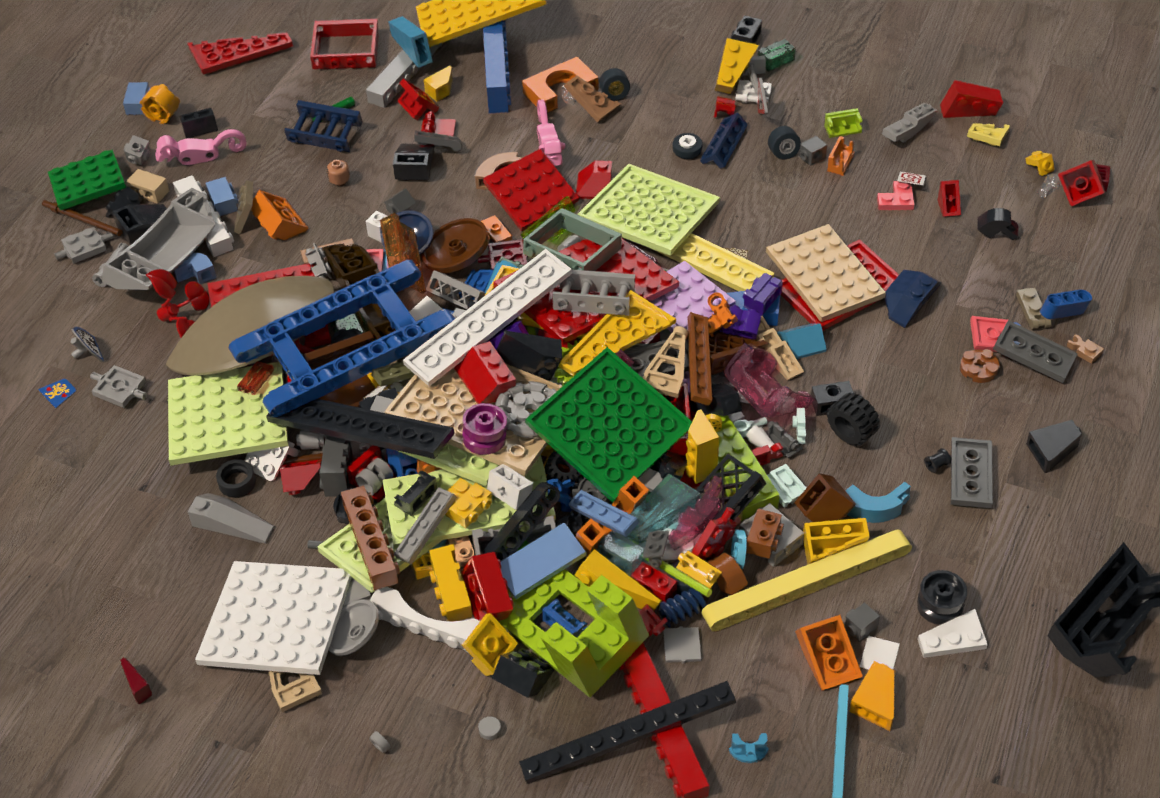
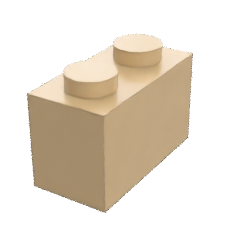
[126,169,169,204]

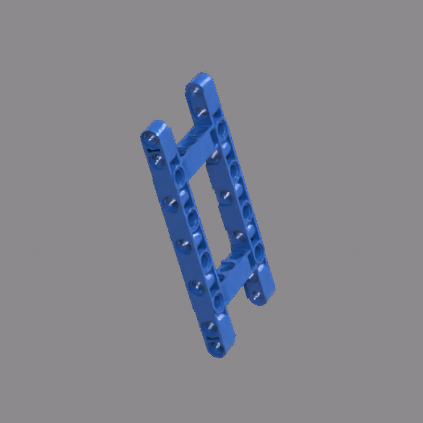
[228,260,455,417]

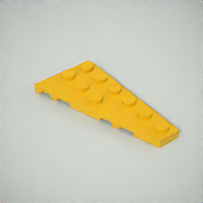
[559,290,676,377]

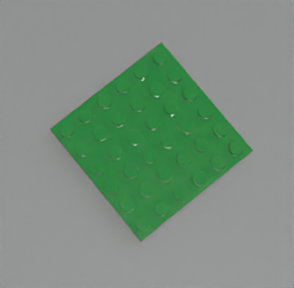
[525,347,692,503]

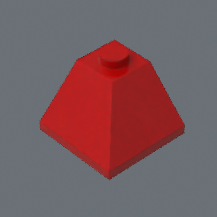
[576,160,612,199]
[280,459,322,495]

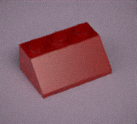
[454,341,516,404]
[461,552,514,622]

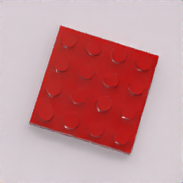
[483,149,579,232]

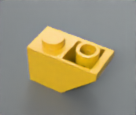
[424,66,453,102]

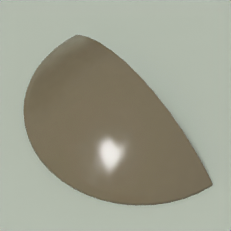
[166,276,335,375]

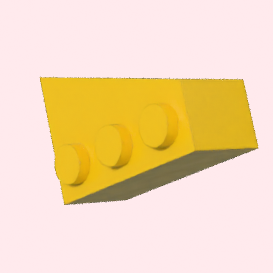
[715,38,759,94]
[803,518,869,565]
[429,544,472,622]

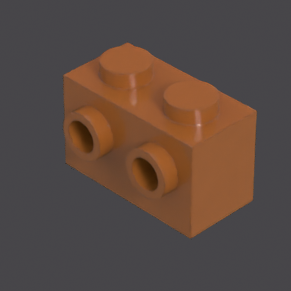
[746,508,784,559]

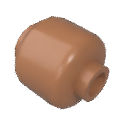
[326,160,350,186]

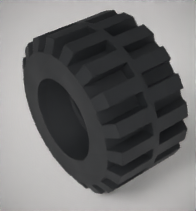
[827,393,880,446]

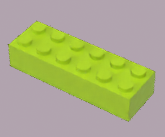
[716,415,780,522]

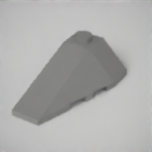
[188,493,274,544]

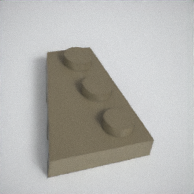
[234,180,253,234]

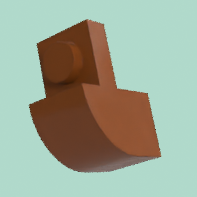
[707,553,748,595]

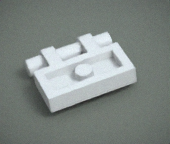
[735,80,772,104]

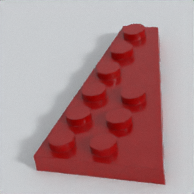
[187,33,293,75]

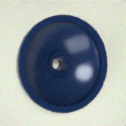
[381,210,434,259]

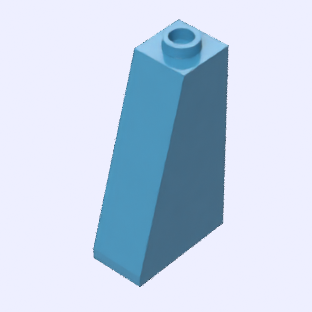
[388,16,433,68]

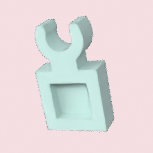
[792,408,806,444]

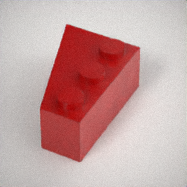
[940,80,1003,118]

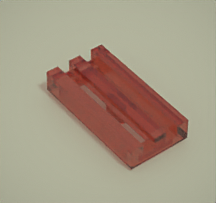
[237,361,274,395]

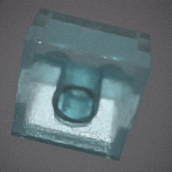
[597,530,645,576]

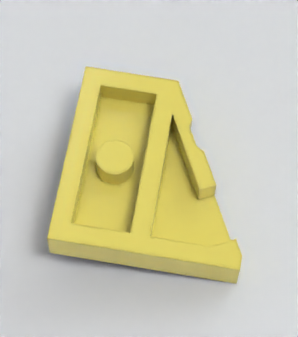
[967,123,1010,146]

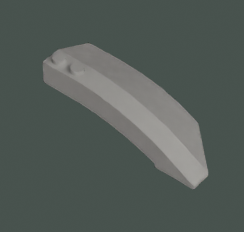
[102,188,215,290]

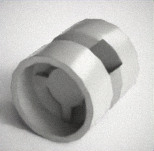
[355,458,394,495]

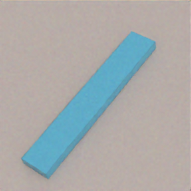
[832,684,849,798]

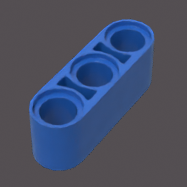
[1040,290,1092,319]

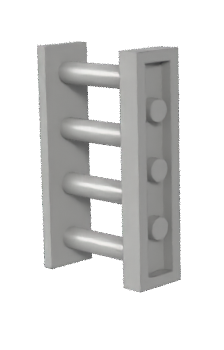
[553,270,635,315]

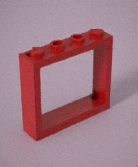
[310,19,379,70]

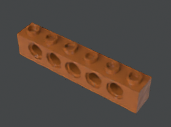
[341,486,400,590]

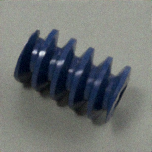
[659,588,707,628]

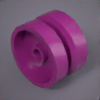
[462,403,507,455]

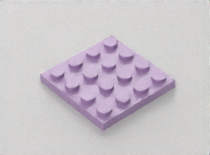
[650,261,735,333]

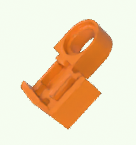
[708,292,738,337]

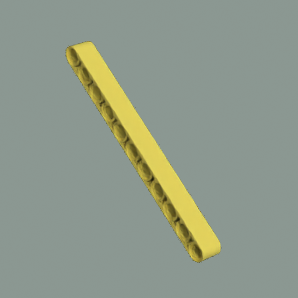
[701,529,912,631]

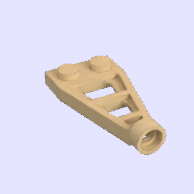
[643,326,688,398]
[269,671,322,712]

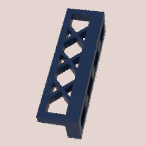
[700,113,748,168]

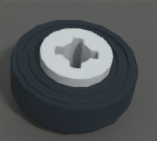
[672,133,703,159]

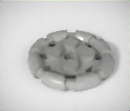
[495,381,557,438]

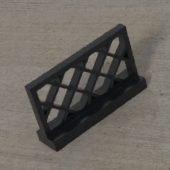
[675,453,766,534]

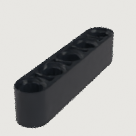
[483,482,560,562]

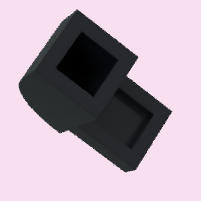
[977,208,1018,240]

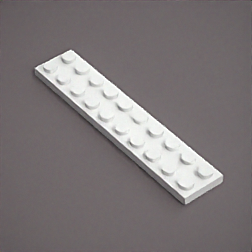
[403,249,572,387]

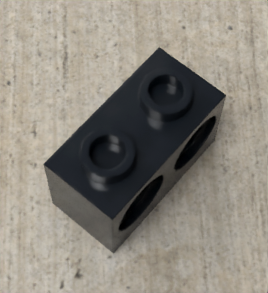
[731,15,762,44]

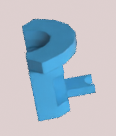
[729,733,769,763]

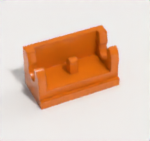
[827,136,855,176]

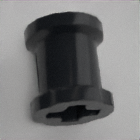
[924,448,951,473]

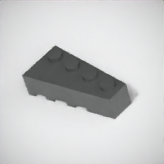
[320,435,352,497]

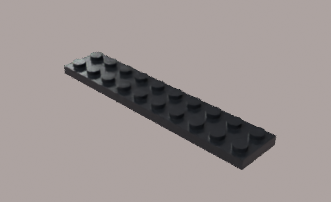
[266,399,455,459]

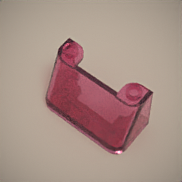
[725,343,815,418]

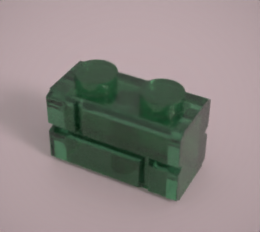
[758,39,796,72]

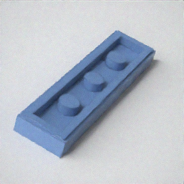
[568,490,639,537]

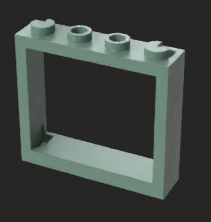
[523,208,622,271]

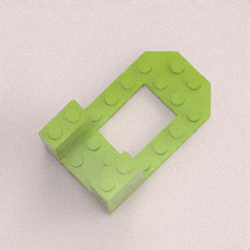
[500,569,649,698]

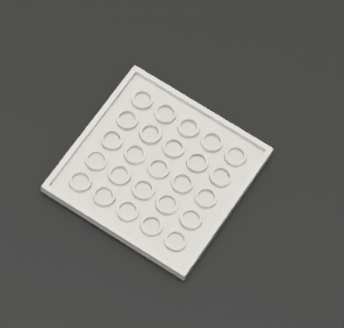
[195,561,352,675]

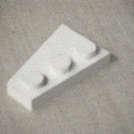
[918,609,987,658]

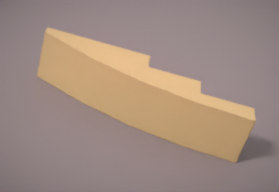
[754,315,804,380]

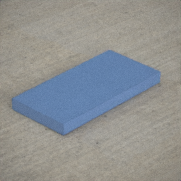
[501,523,587,599]

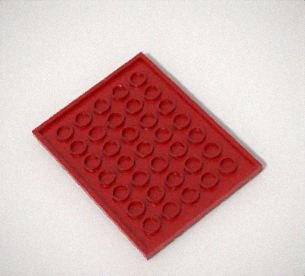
[493,237,680,345]

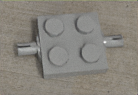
[54,227,114,264]
[90,365,147,408]

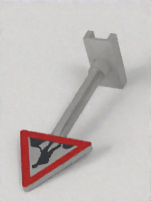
[742,56,768,114]

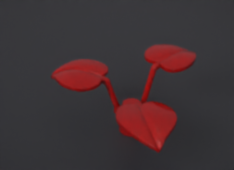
[146,269,209,338]

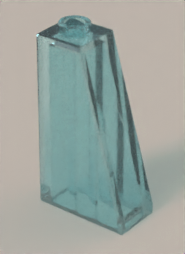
[624,474,702,545]

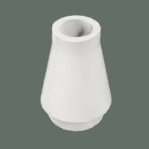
[746,425,774,448]

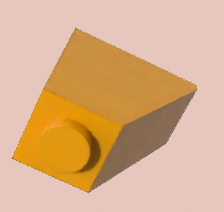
[849,661,894,731]

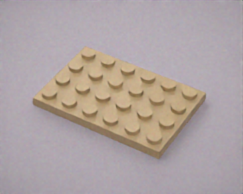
[766,224,886,322]

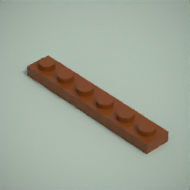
[687,312,712,405]

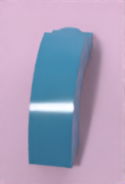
[845,482,911,523]

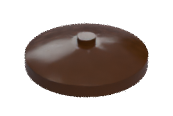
[421,218,490,273]

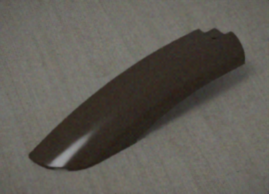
[322,244,396,342]

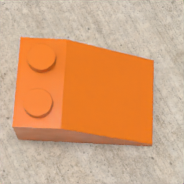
[795,615,863,690]

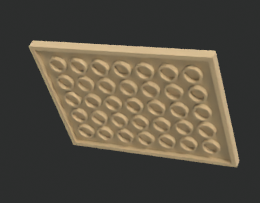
[384,363,562,476]

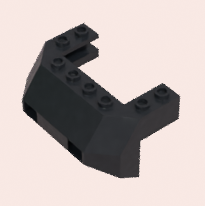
[1047,542,1160,678]

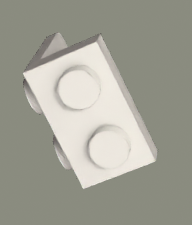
[244,441,300,481]

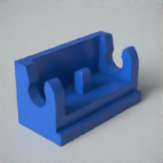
[542,599,588,638]

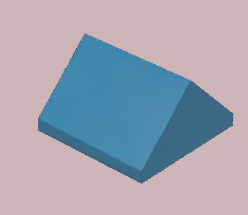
[778,323,827,359]

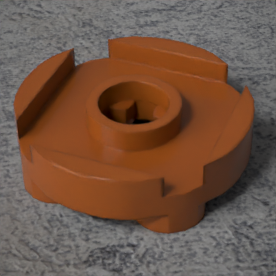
[960,349,999,383]

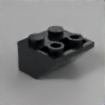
[492,649,555,698]

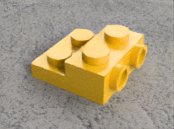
[445,478,492,528]
[462,613,518,676]

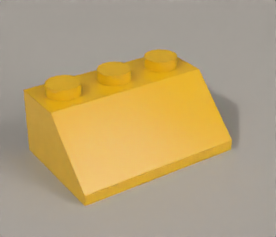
[685,410,719,484]

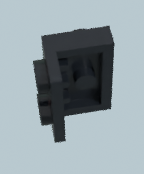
[105,185,144,218]

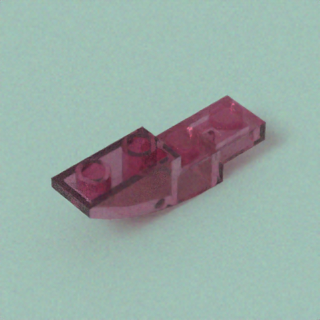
[669,476,723,550]

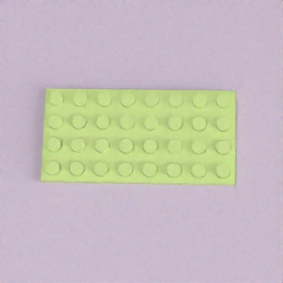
[383,455,556,549]

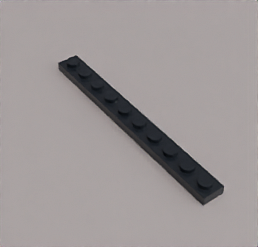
[519,680,736,784]

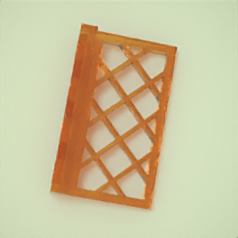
[380,213,426,293]

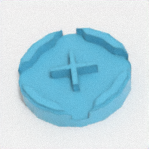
[731,529,746,570]

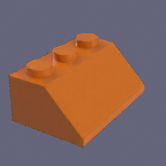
[251,190,308,240]

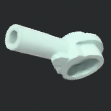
[733,417,768,438]

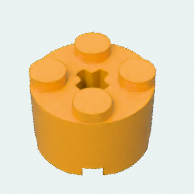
[140,84,180,124]

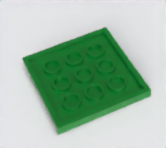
[48,149,127,211]

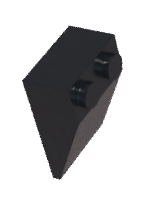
[496,330,562,381]

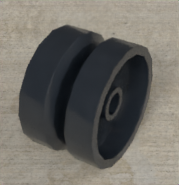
[917,570,967,625]

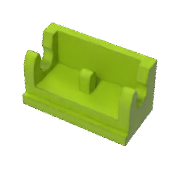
[824,108,862,138]

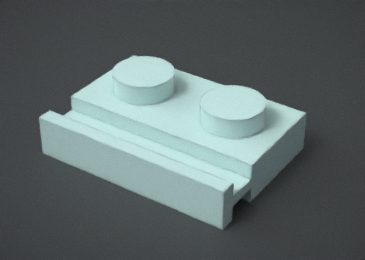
[767,464,806,508]

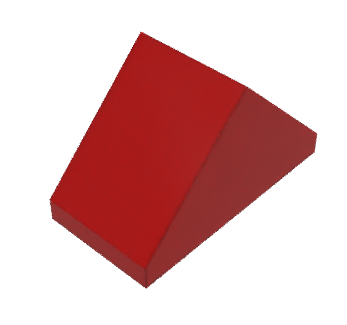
[937,180,961,217]

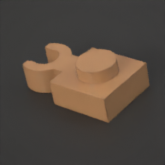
[1067,334,1104,364]

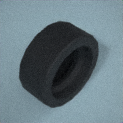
[216,459,256,498]

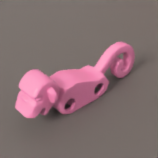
[537,100,565,166]
[155,129,247,165]

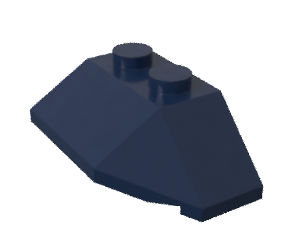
[885,270,942,328]

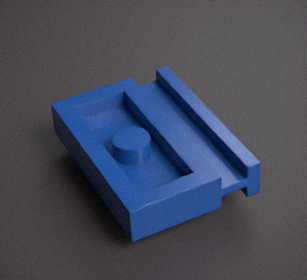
[459,269,493,300]

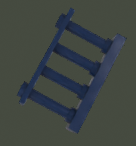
[284,100,363,152]

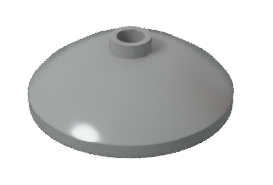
[328,599,379,656]

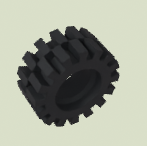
[544,451,581,483]

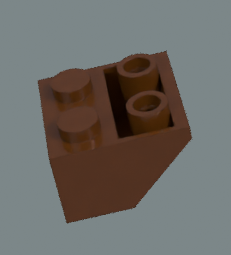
[794,473,856,522]

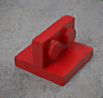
[398,78,439,120]

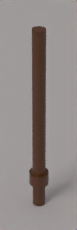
[42,200,122,236]

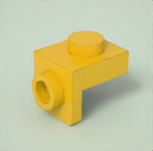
[1025,151,1055,176]

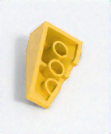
[575,549,661,611]

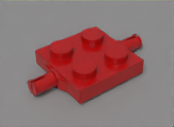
[691,507,737,561]

